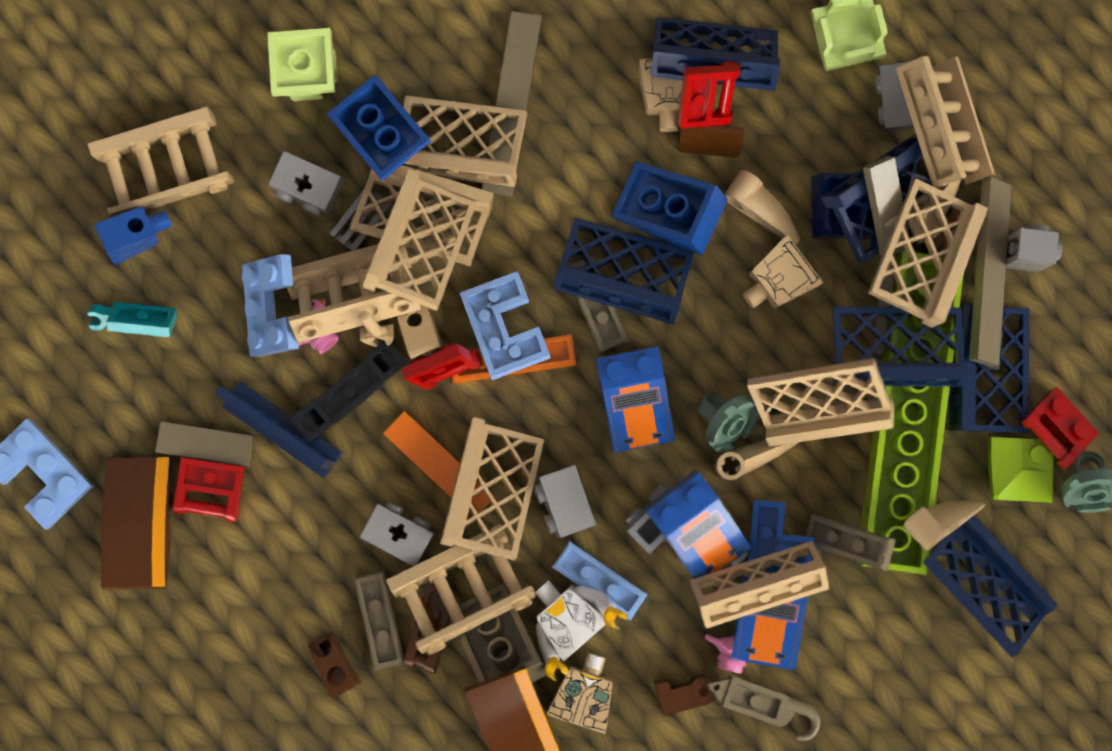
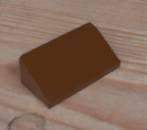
[678,126,744,158]

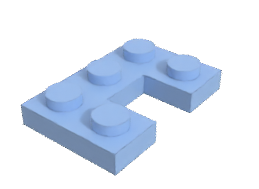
[242,254,299,357]
[460,271,551,380]
[0,418,94,530]

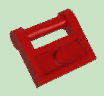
[677,61,741,128]
[402,344,483,390]
[1020,387,1099,469]
[173,457,245,523]

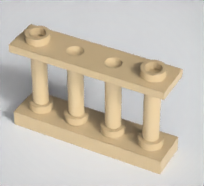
[896,56,995,188]
[88,107,235,217]
[287,244,421,343]
[386,524,536,654]

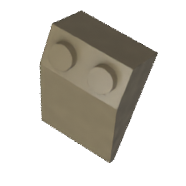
[459,583,547,683]

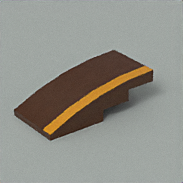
[101,457,172,590]
[465,665,561,751]

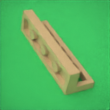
[690,541,829,628]

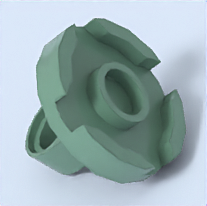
[697,393,760,453]
[1061,451,1112,513]

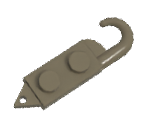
[706,675,821,741]

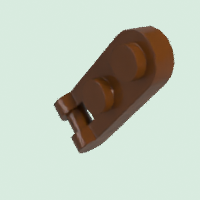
[404,584,456,674]

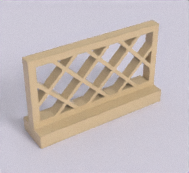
[403,96,527,187]
[350,165,494,266]
[362,169,477,311]
[868,178,988,328]
[747,358,895,446]
[440,417,544,560]

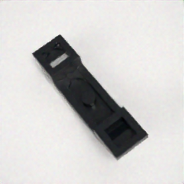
[290,341,408,443]

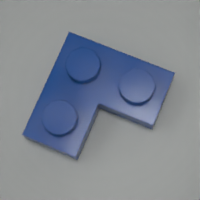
[749,500,815,564]

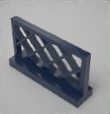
[650,17,780,91]
[821,135,932,263]
[554,218,694,324]
[949,304,1029,433]
[832,307,968,387]
[215,381,343,478]
[922,516,1057,658]

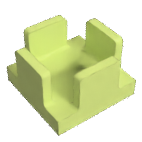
[810,0,887,71]
[267,28,338,101]

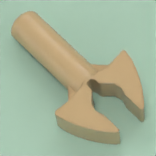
[359,311,394,347]

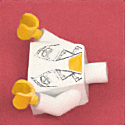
[535,580,627,681]

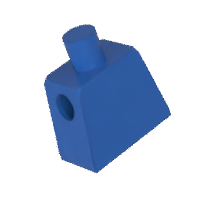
[94,207,172,265]

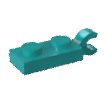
[87,302,178,337]

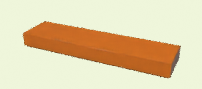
[452,334,576,384]
[383,411,496,517]

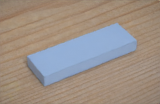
[552,541,648,620]

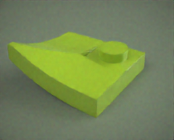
[988,437,1054,503]

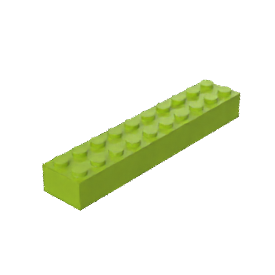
[856,251,964,575]

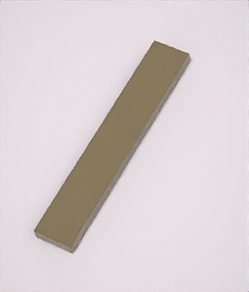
[482,11,542,198]
[969,177,1012,367]

